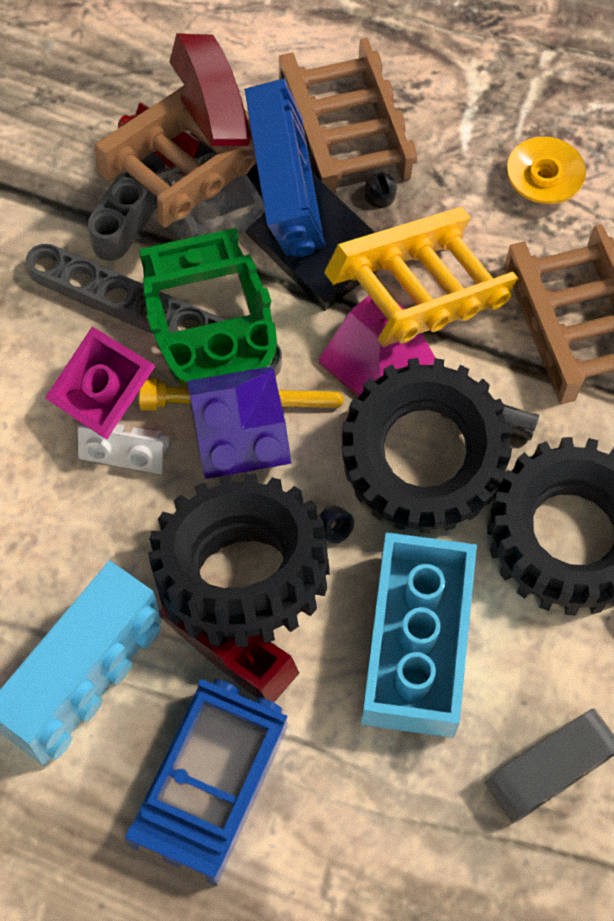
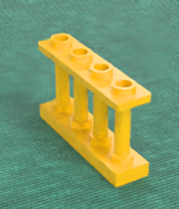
[324,206,518,347]

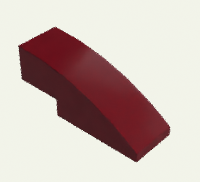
[169,33,251,146]
[159,607,299,702]

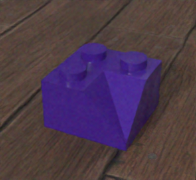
[187,366,292,479]

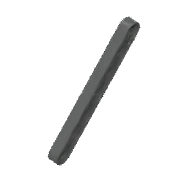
[26,243,282,377]

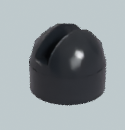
[365,172,397,208]
[318,505,354,544]

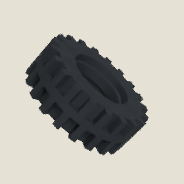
[342,358,512,534]
[487,437,614,616]
[148,474,330,647]

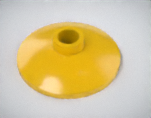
[507,137,586,204]

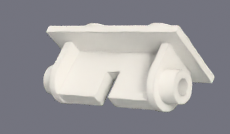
[78,424,170,474]

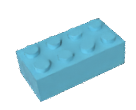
[361,532,477,738]
[0,560,161,767]

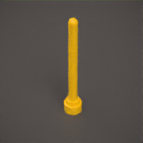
[139,377,344,411]

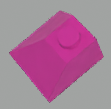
[319,295,436,397]
[45,326,155,440]

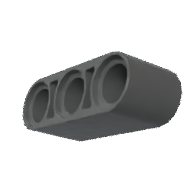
[88,152,168,261]
[484,708,614,824]

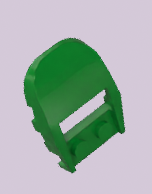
[139,228,277,388]

